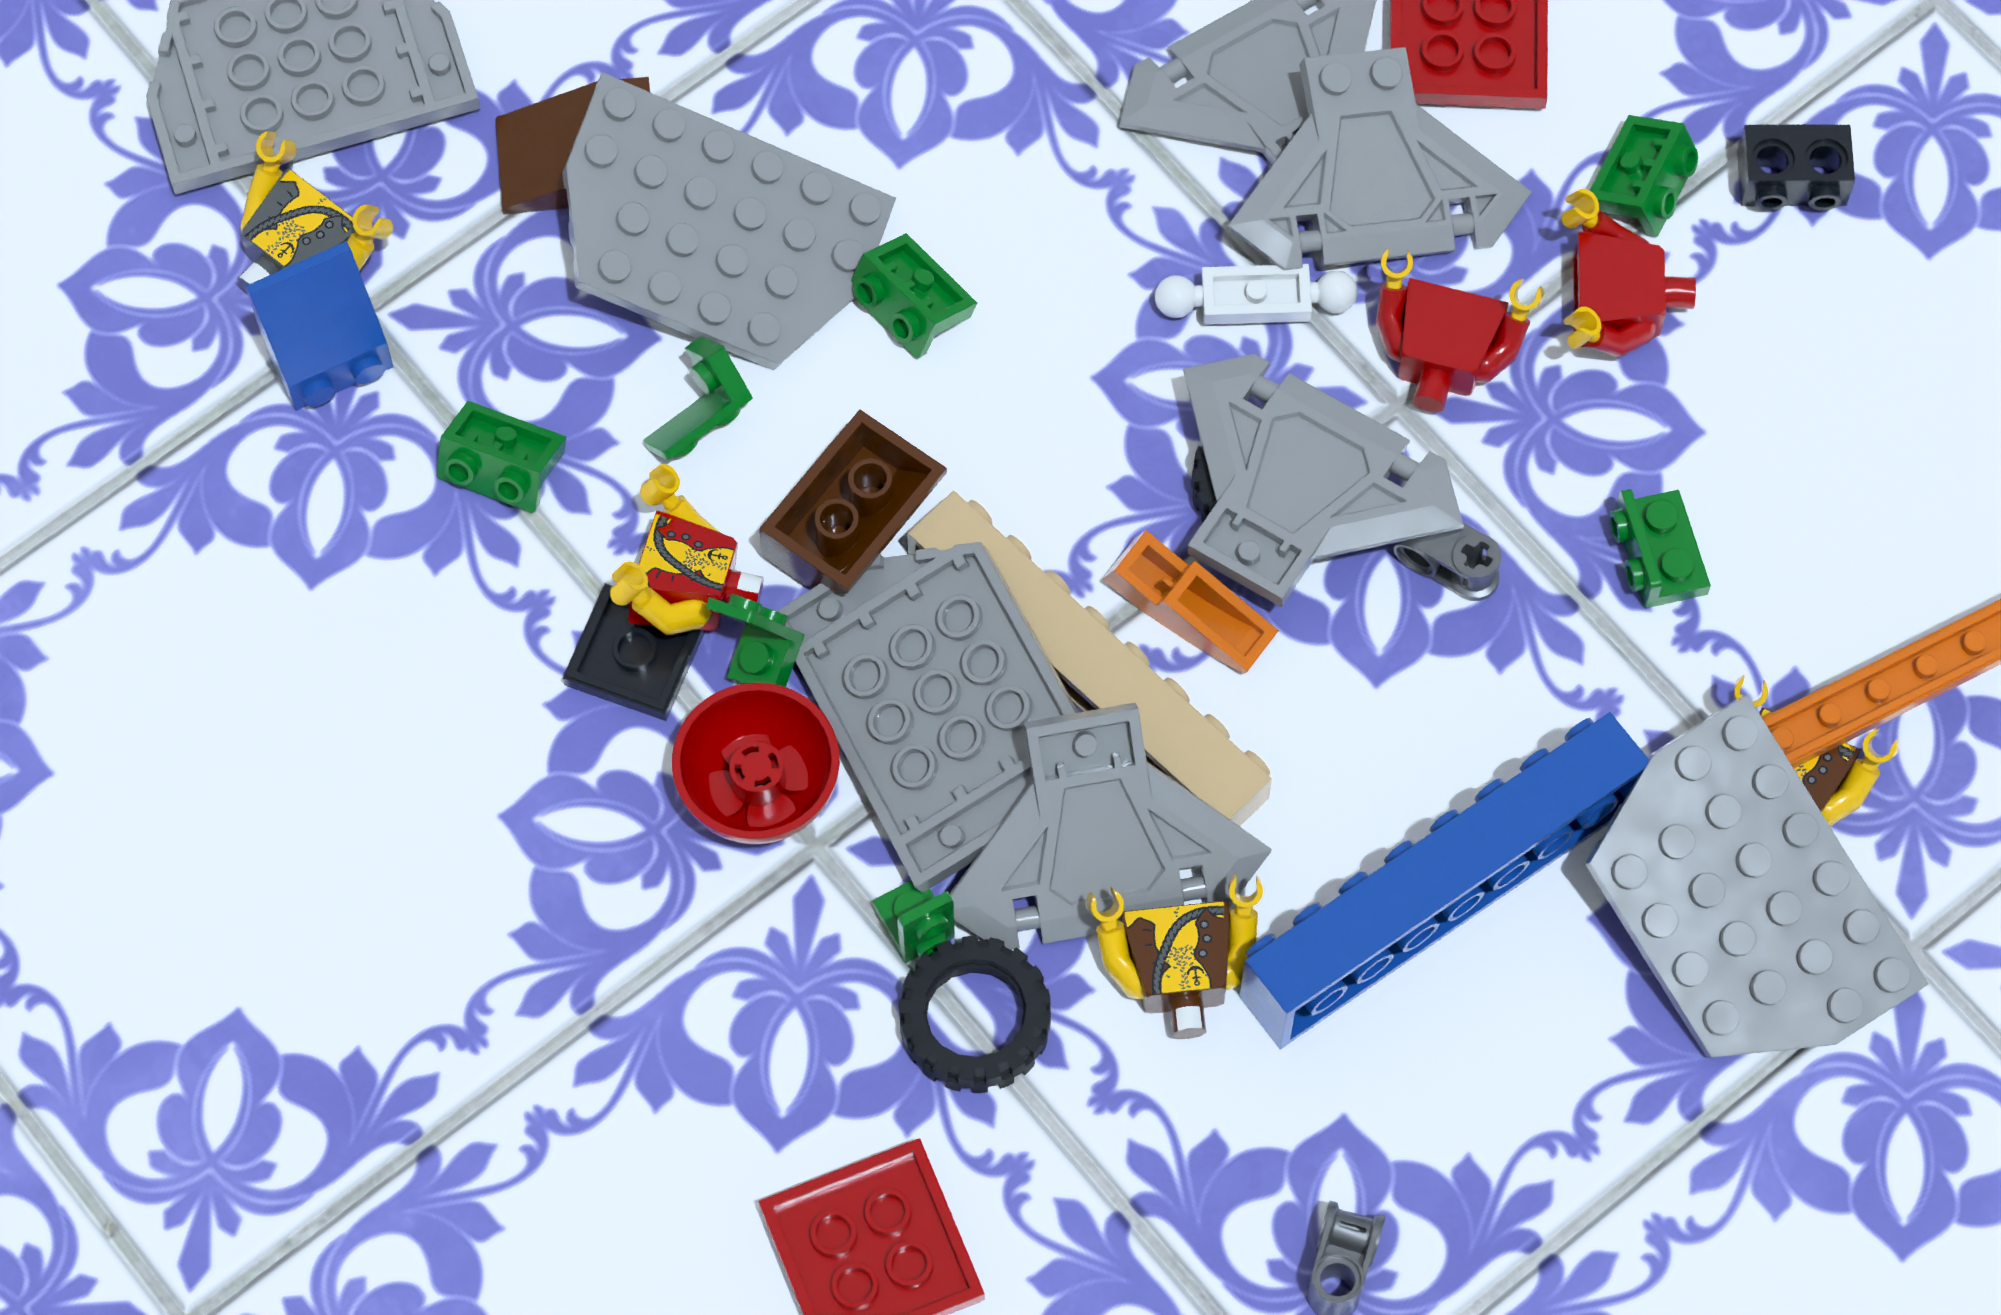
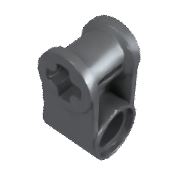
[1394,523,1501,601]
[1308,1200,1386,1315]

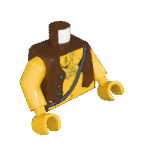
[1734,674,1900,827]
[1086,874,1263,1039]

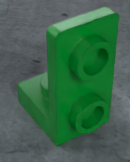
[643,336,754,460]
[705,594,805,687]
[872,880,955,964]

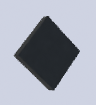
[563,583,706,721]

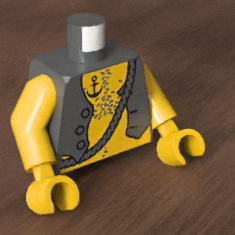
[237,131,393,293]

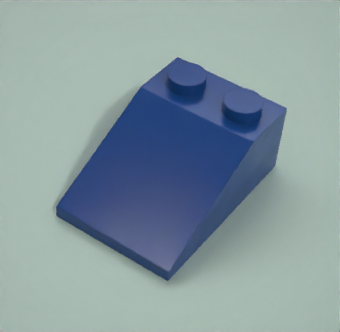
[246,241,394,411]

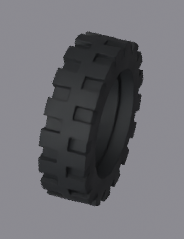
[899,936,1051,1093]

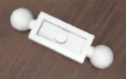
[1155,264,1358,325]

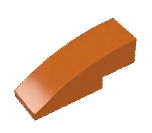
[1102,530,1279,674]

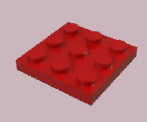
[1389,0,1548,109]
[758,1138,985,1315]

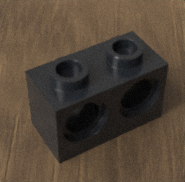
[1737,124,1855,210]

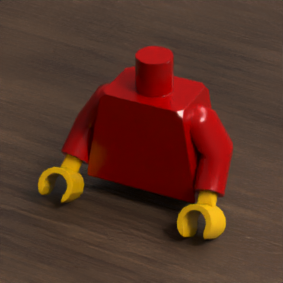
[1562,189,1696,357]
[1376,248,1545,413]

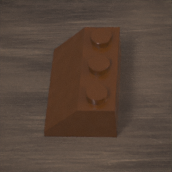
[759,409,947,594]

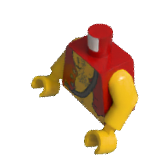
[610,464,764,635]

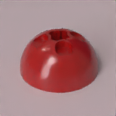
[672,683,840,844]

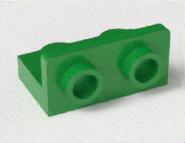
[1590,115,1698,237]
[851,233,978,359]
[436,401,567,513]
[1609,489,1711,609]

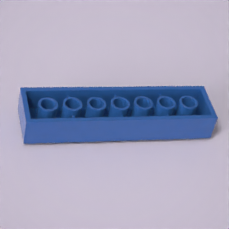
[1240,712,1649,1050]

